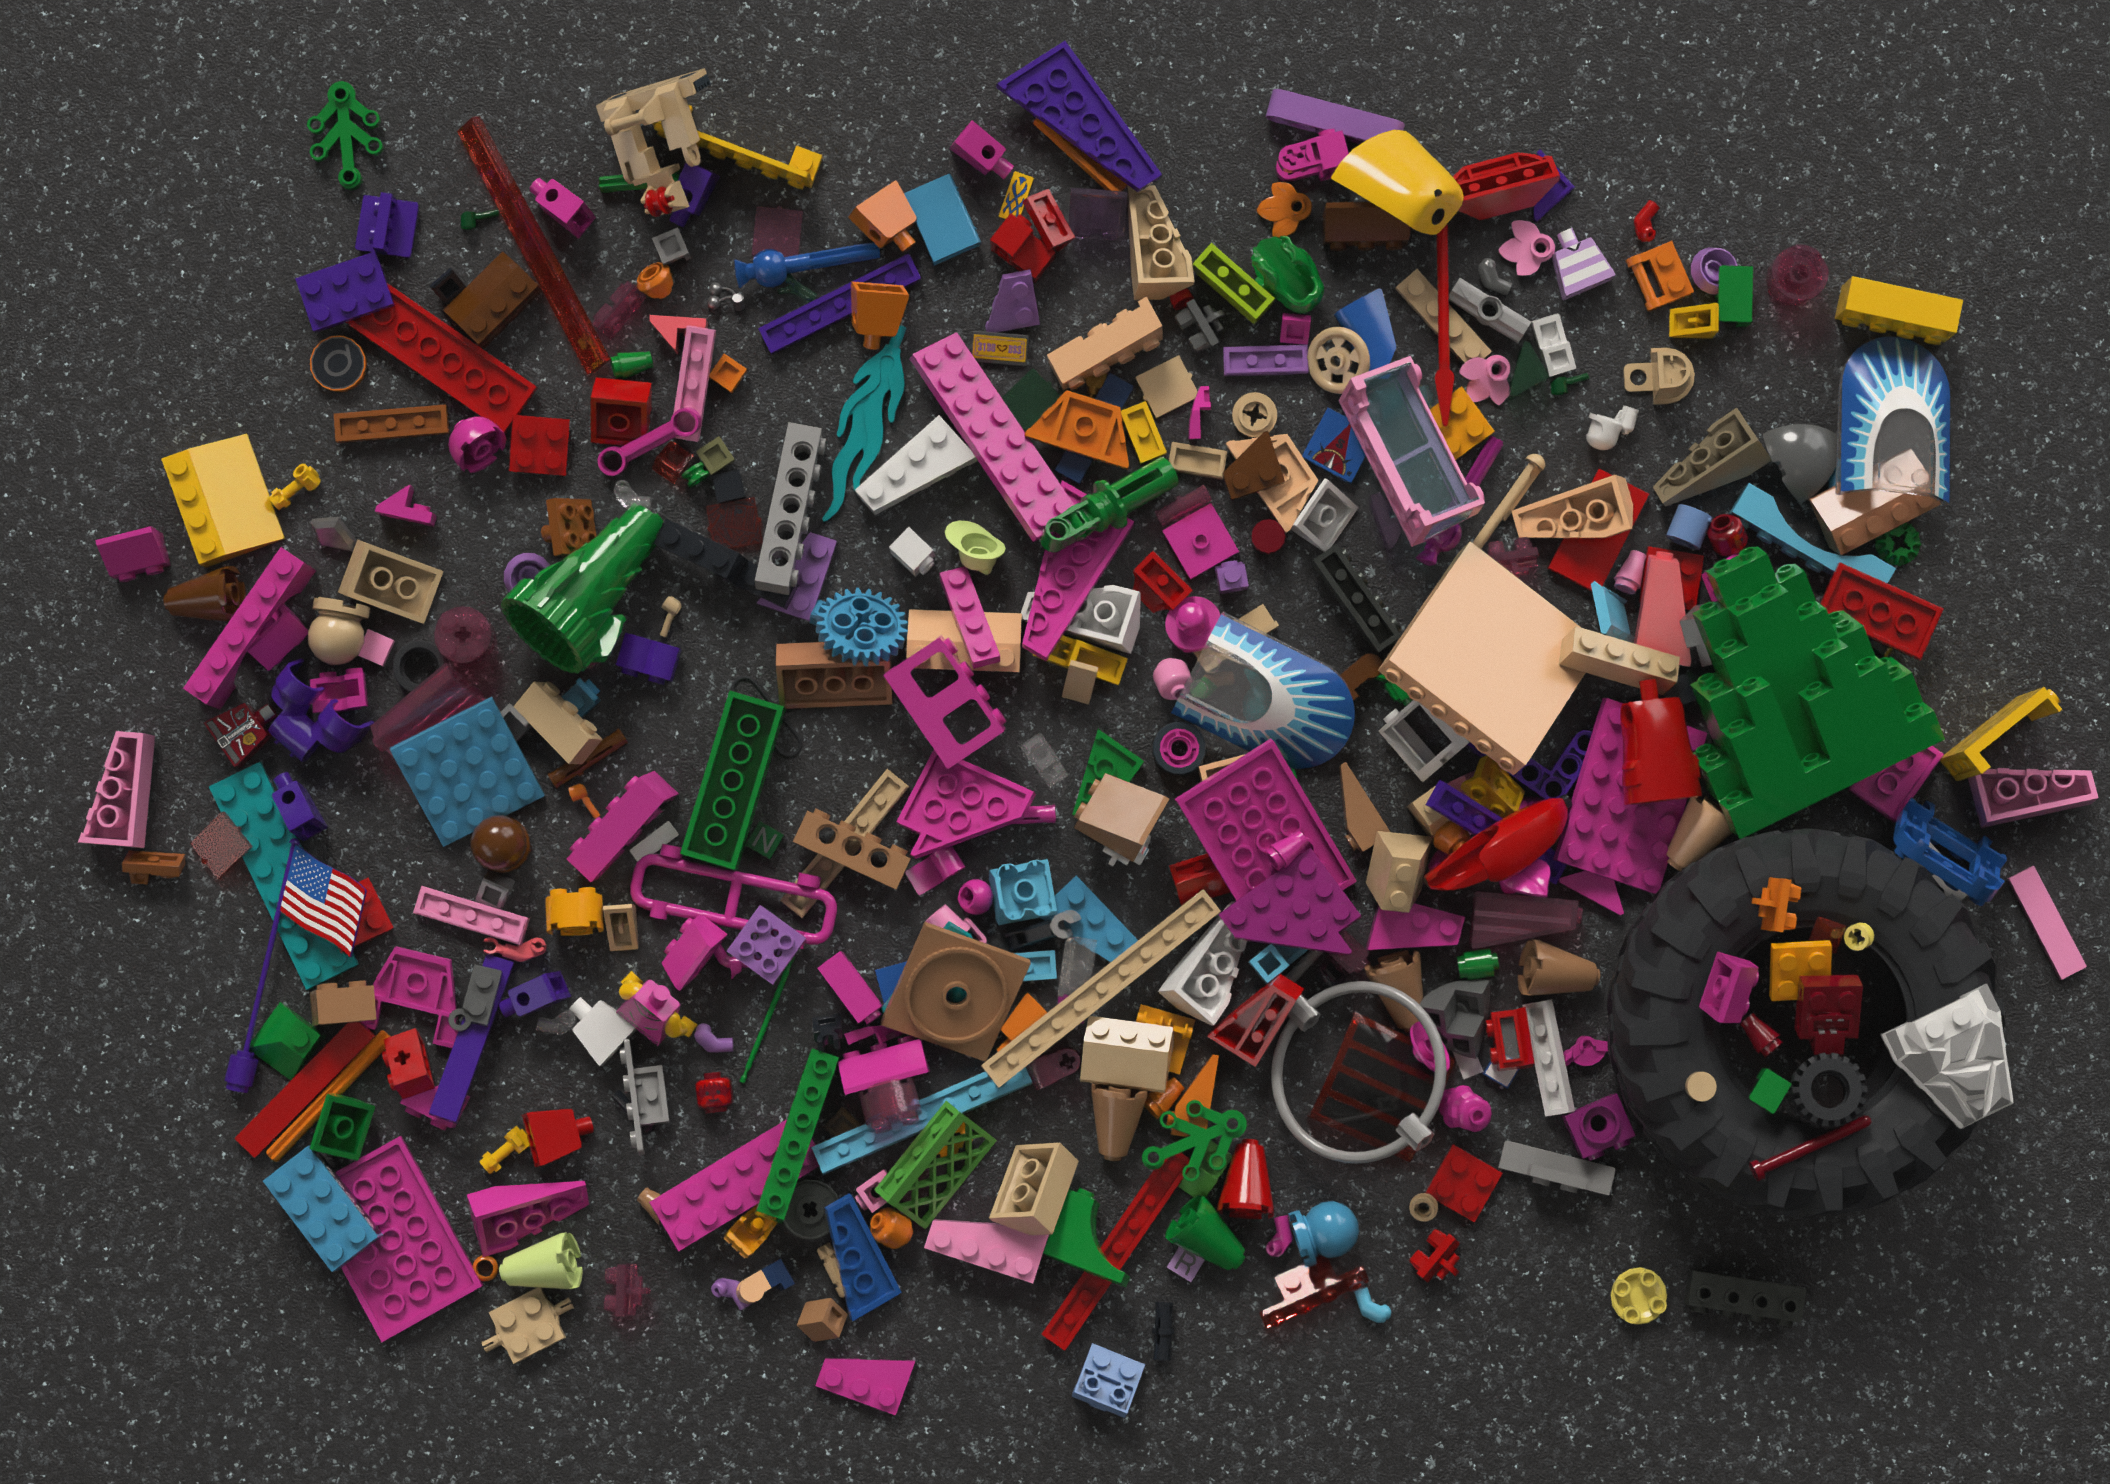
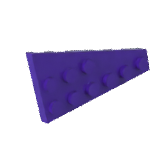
[996,41,1162,193]

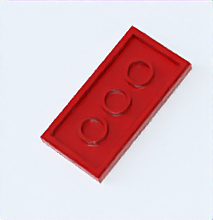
[1547,469,1649,591]
[1820,562,1944,661]

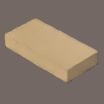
[1169,442,1227,480]

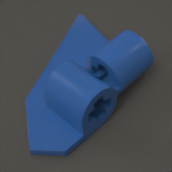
[1334,288,1396,374]

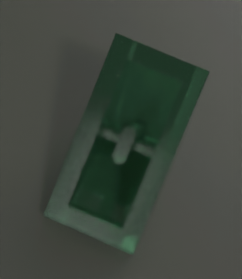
[1507,341,1549,400]

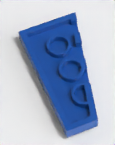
[824,1193,902,1321]

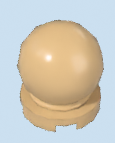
[308,597,370,665]

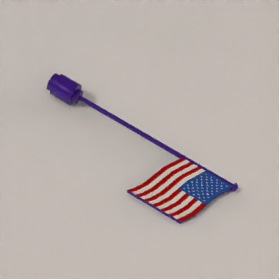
[224,838,367,1093]

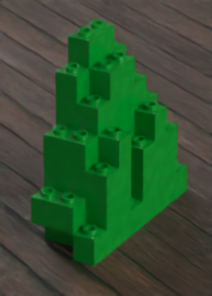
[1690,546,1945,839]

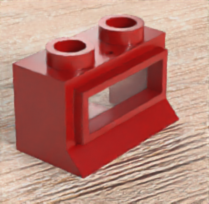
[1485,1007,1534,1072]

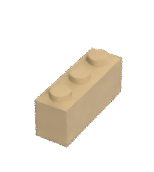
[514,681,603,764]

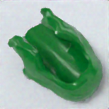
[1251,235,1324,314]

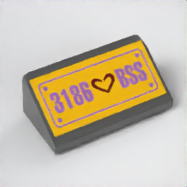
[971,331,1029,366]

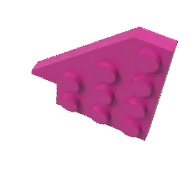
[896,750,1036,859]

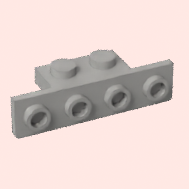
[619,1039,670,1155]
[1498,1141,1615,1195]

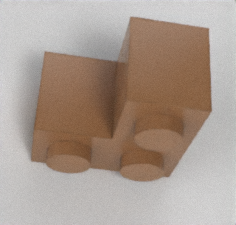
[310,981,376,1026]

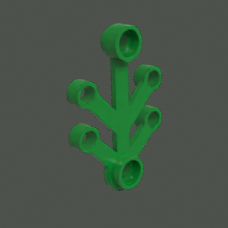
[307,81,384,191]
[1142,1100,1247,1182]

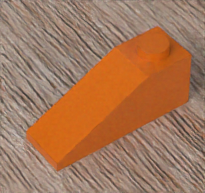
[1166,1054,1219,1137]

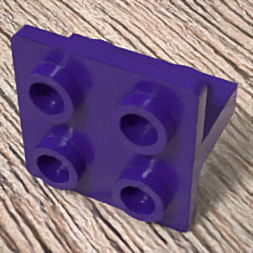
[355,192,419,258]

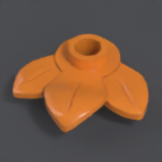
[1257,182,1312,238]

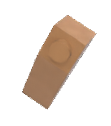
[1339,762,1390,853]

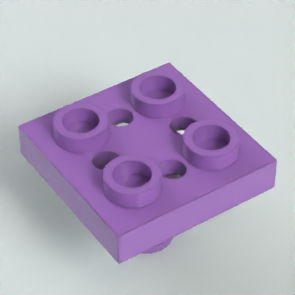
[727,905,807,985]

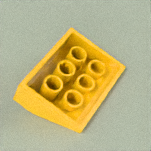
[162,434,285,568]

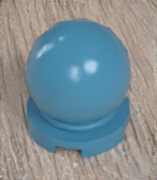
[1288,1201,1359,1267]

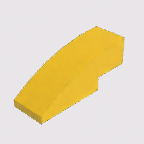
[1033,635,1128,685]

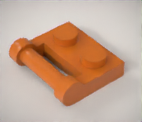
[1625,241,1694,312]

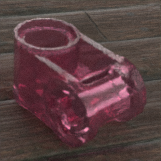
[1026,1048,1081,1090]

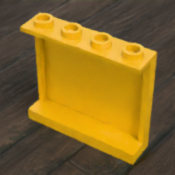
[1940,687,2062,781]

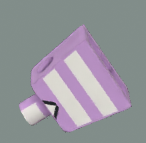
[1552,228,1615,301]

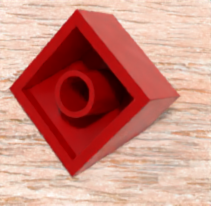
[591,377,652,446]

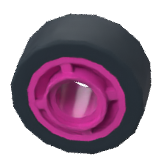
[1152,722,1206,776]

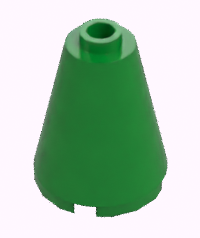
[1165,1195,1245,1271]

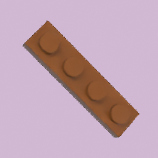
[334,404,449,443]

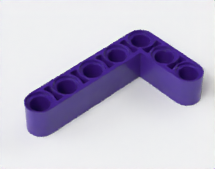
[1465,730,1592,800]

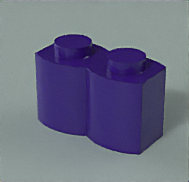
[616,633,682,685]

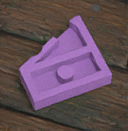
[985,270,1040,333]

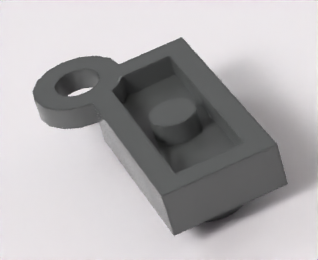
[449,964,503,1032]

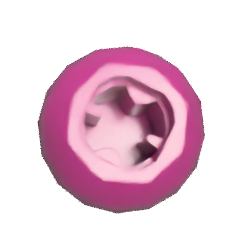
[958,879,994,915]

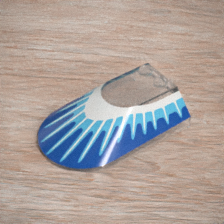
[1835,337,1950,506]
[1171,612,1355,769]

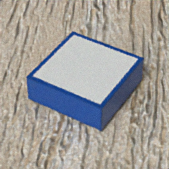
[1482,1054,1519,1089]

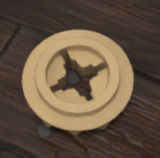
[1232,392,1277,437]

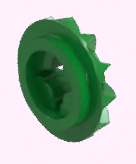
[1875,523,1921,566]

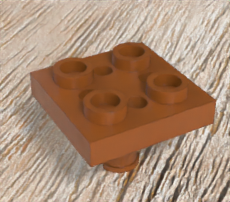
[541,498,596,556]

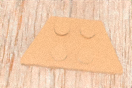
[1226,434,1318,534]

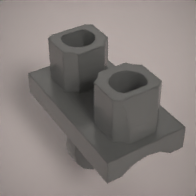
[1175,299,1225,353]

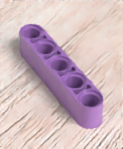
[1265,89,1405,144]

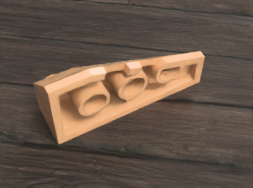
[1512,475,1633,538]

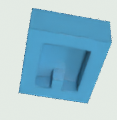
[562,678,601,718]

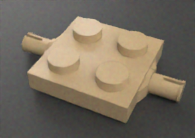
[482,1287,574,1364]

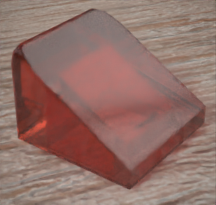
[652,440,694,483]

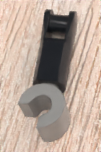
[1004,910,1082,951]

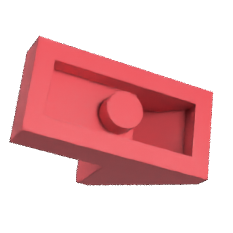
[650,315,708,354]

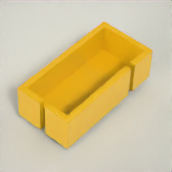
[1835,276,1963,345]

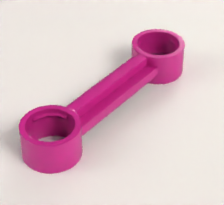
[598,407,701,476]

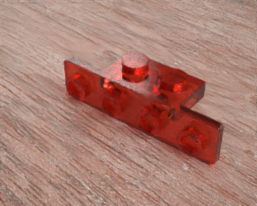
[1259,1255,1369,1328]

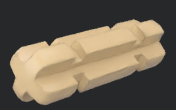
[817,1243,845,1298]

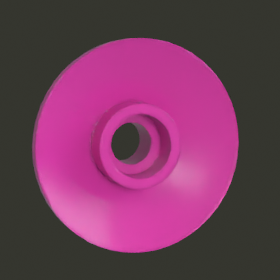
[1410,1022,1450,1072]

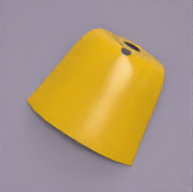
[1331,130,1464,235]

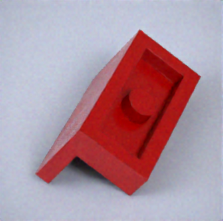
[1022,189,1075,252]
[1169,854,1230,906]

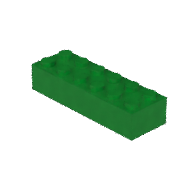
[680,690,786,871]

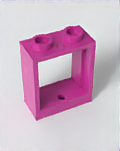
[818,951,883,1024]

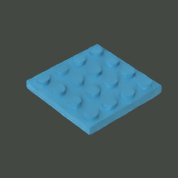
[390,697,545,847]

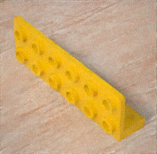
[652,105,823,189]

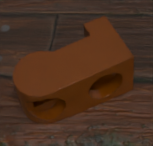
[1339,653,1382,701]

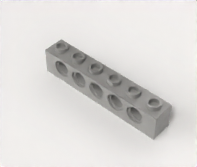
[755,422,826,595]

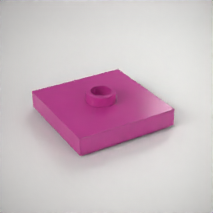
[1162,503,1239,580]

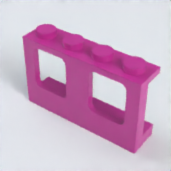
[883,634,1006,769]

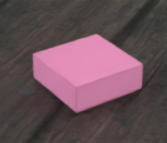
[358,629,395,667]

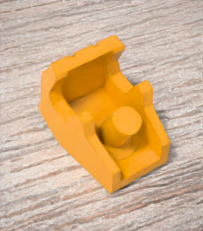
[723,1204,778,1259]

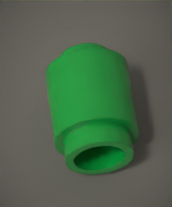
[1457,948,1499,980]

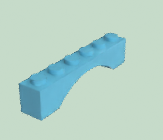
[1728,483,1896,583]

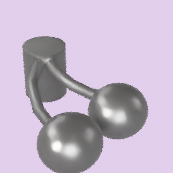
[707,283,745,311]

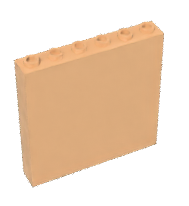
[1378,541,1585,775]

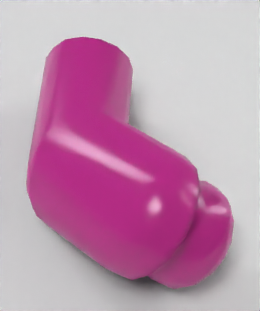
[1266,1215,1293,1257]

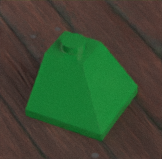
[249,1002,327,1080]

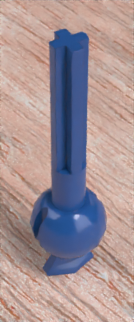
[734,242,880,288]

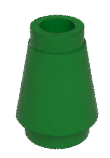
[610,351,653,380]

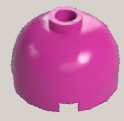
[448,416,506,473]

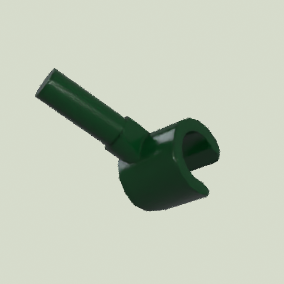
[461,209,499,230]
[1551,373,1589,395]

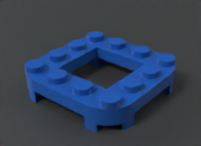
[1893,798,2007,906]

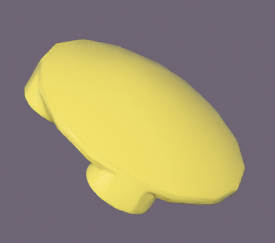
[1611,1267,1667,1325]

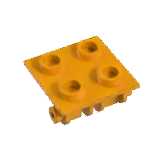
[1136,1004,1195,1074]

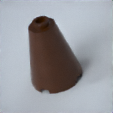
[163,566,246,622]

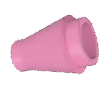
[1614,550,1647,594]

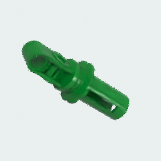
[1040,457,1178,552]

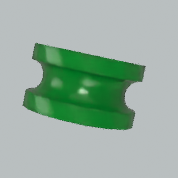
[681,462,710,488]

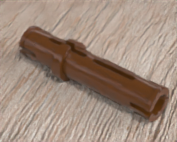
[547,728,628,789]

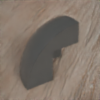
[1763,424,1841,504]
[1419,979,1490,1059]

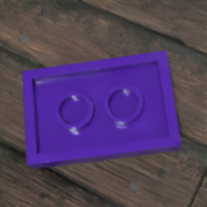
[295,251,395,333]

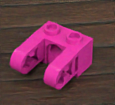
[1276,129,1349,182]

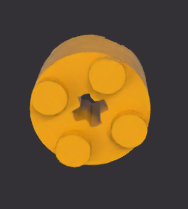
[545,887,604,936]

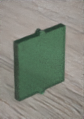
[1002,368,1060,431]

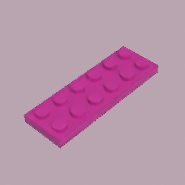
[649,1119,819,1252]

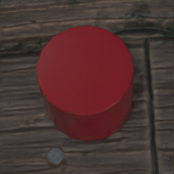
[1251,519,1285,555]

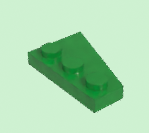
[1072,729,1144,816]

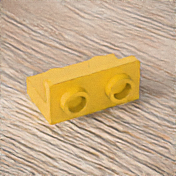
[1460,755,1525,818]

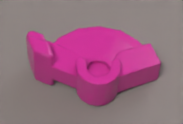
[1563,1036,1608,1066]

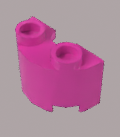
[310,668,368,713]

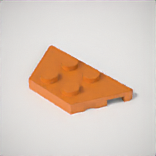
[1024,390,1129,470]

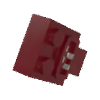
[1795,975,1863,1055]

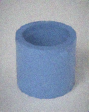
[1666,504,1712,550]

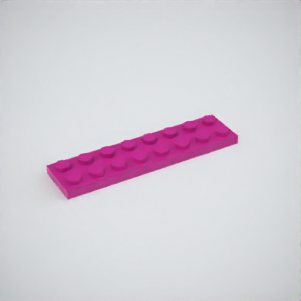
[910,332,1074,542]

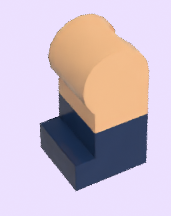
[736,1259,795,1304]

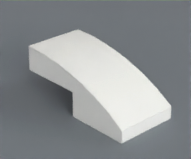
[1531,313,1576,377]

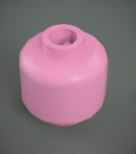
[1153,658,1194,700]

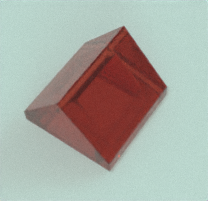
[1808,917,1846,953]

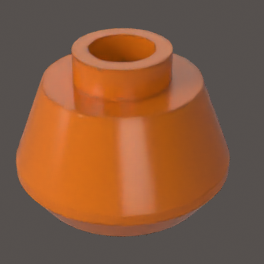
[637,262,673,299]
[1434,821,1471,855]

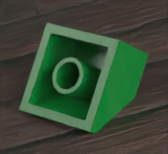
[310,1093,375,1161]

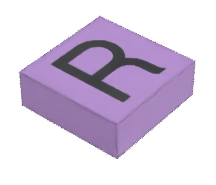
[1167,1247,1204,1282]

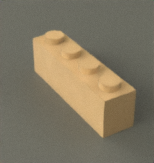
[1559,626,1680,695]

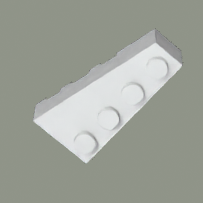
[855,415,977,515]

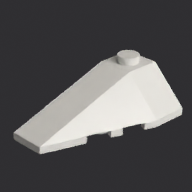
[1021,585,1141,654]
[1158,901,1247,1026]

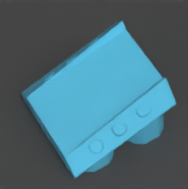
[1591,581,1636,642]
[989,859,1057,925]

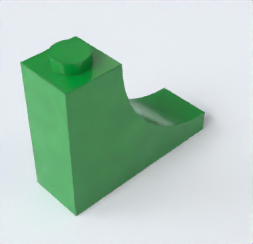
[1043,1188,1130,1288]

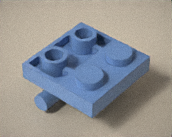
[1072,1343,1145,1418]

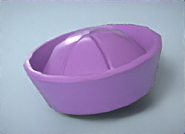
[1691,247,1737,295]
[504,553,550,592]

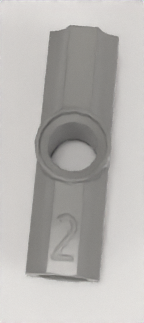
[1449,278,1531,343]

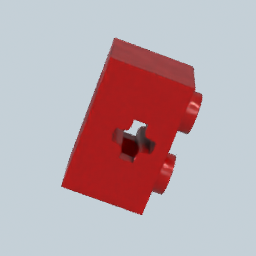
[382,1028,435,1099]

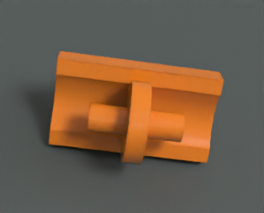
[1751,877,1801,932]

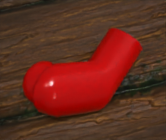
[1634,200,1660,242]

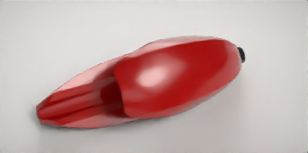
[1424,794,1572,890]

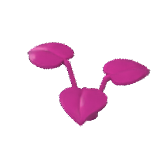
[1428,796,1551,898]

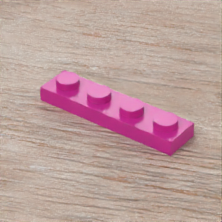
[940,566,1000,669]

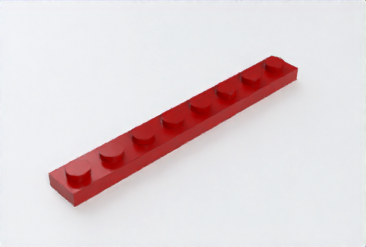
[1041,1153,1190,1351]

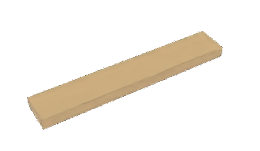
[780,769,909,919]

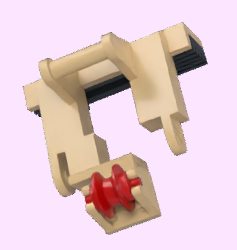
[596,68,711,217]

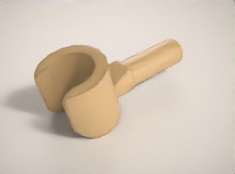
[660,596,681,637]

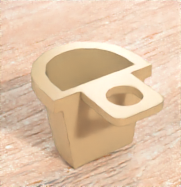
[1623,348,1695,405]

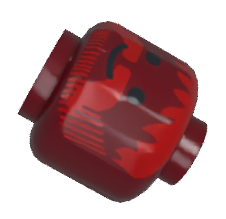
[1707,514,1748,556]
[695,1072,734,1114]

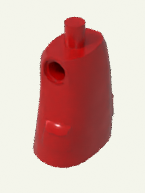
[1620,679,1702,805]

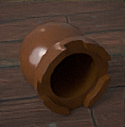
[470,815,531,873]

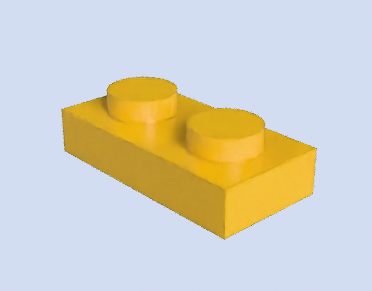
[1121,401,1167,464]

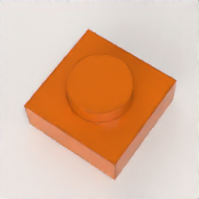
[709,354,748,393]

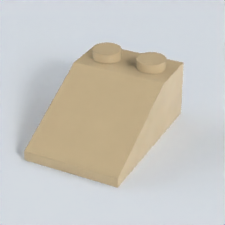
[338,540,443,624]

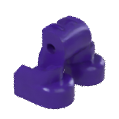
[268,658,375,762]

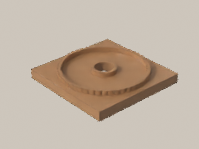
[881,922,1031,1062]

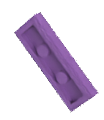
[1223,345,1308,376]

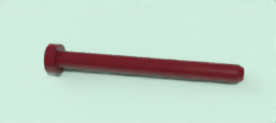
[1749,1115,1872,1181]

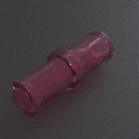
[1154,484,1212,527]

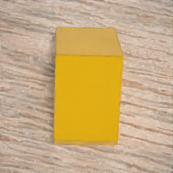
[1669,303,1719,338]

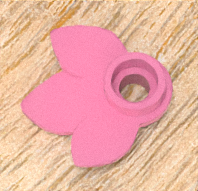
[1498,220,1555,276]
[1459,355,1510,405]

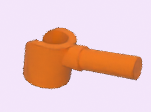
[568,784,600,819]

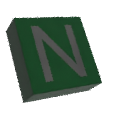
[746,821,784,860]

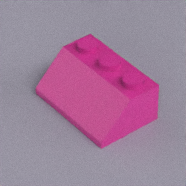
[838,1036,930,1095]

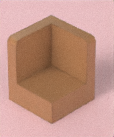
[797,1298,848,1341]

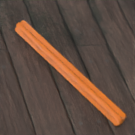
[266,1030,391,1162]

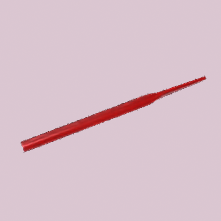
[1435,224,1454,427]

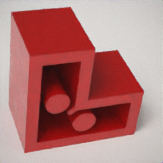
[990,213,1056,283]

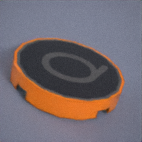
[310,336,367,392]

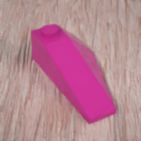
[467,1181,589,1257]

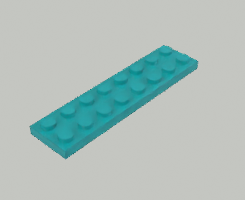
[209,762,359,990]

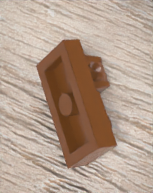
[122,851,185,885]

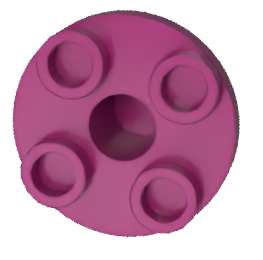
[1165,596,1220,653]

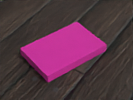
[1848,746,1944,823]

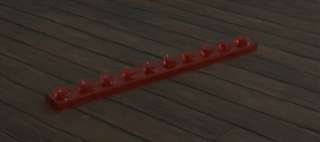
[457,116,611,374]

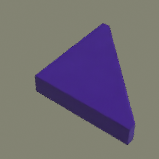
[1533,149,1575,223]

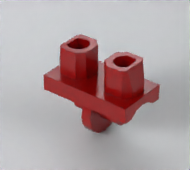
[1409,1229,1460,1283]

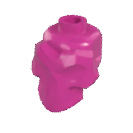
[1438,1085,1492,1132]

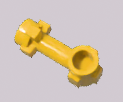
[269,464,320,510]
[479,1126,529,1174]

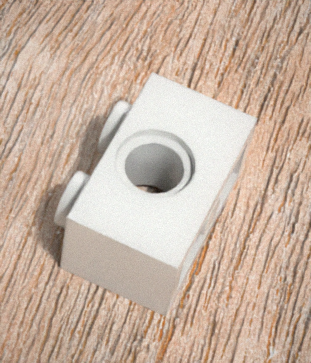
[889,527,935,577]

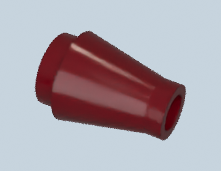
[1740,1013,1783,1058]

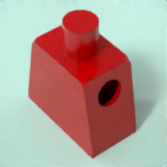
[522,1109,594,1167]

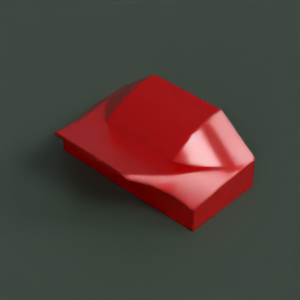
[1132,551,1193,613]

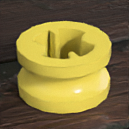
[1844,922,1874,951]

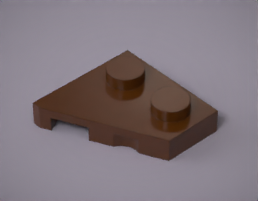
[1222,431,1285,501]

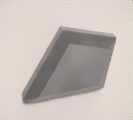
[311,517,357,552]

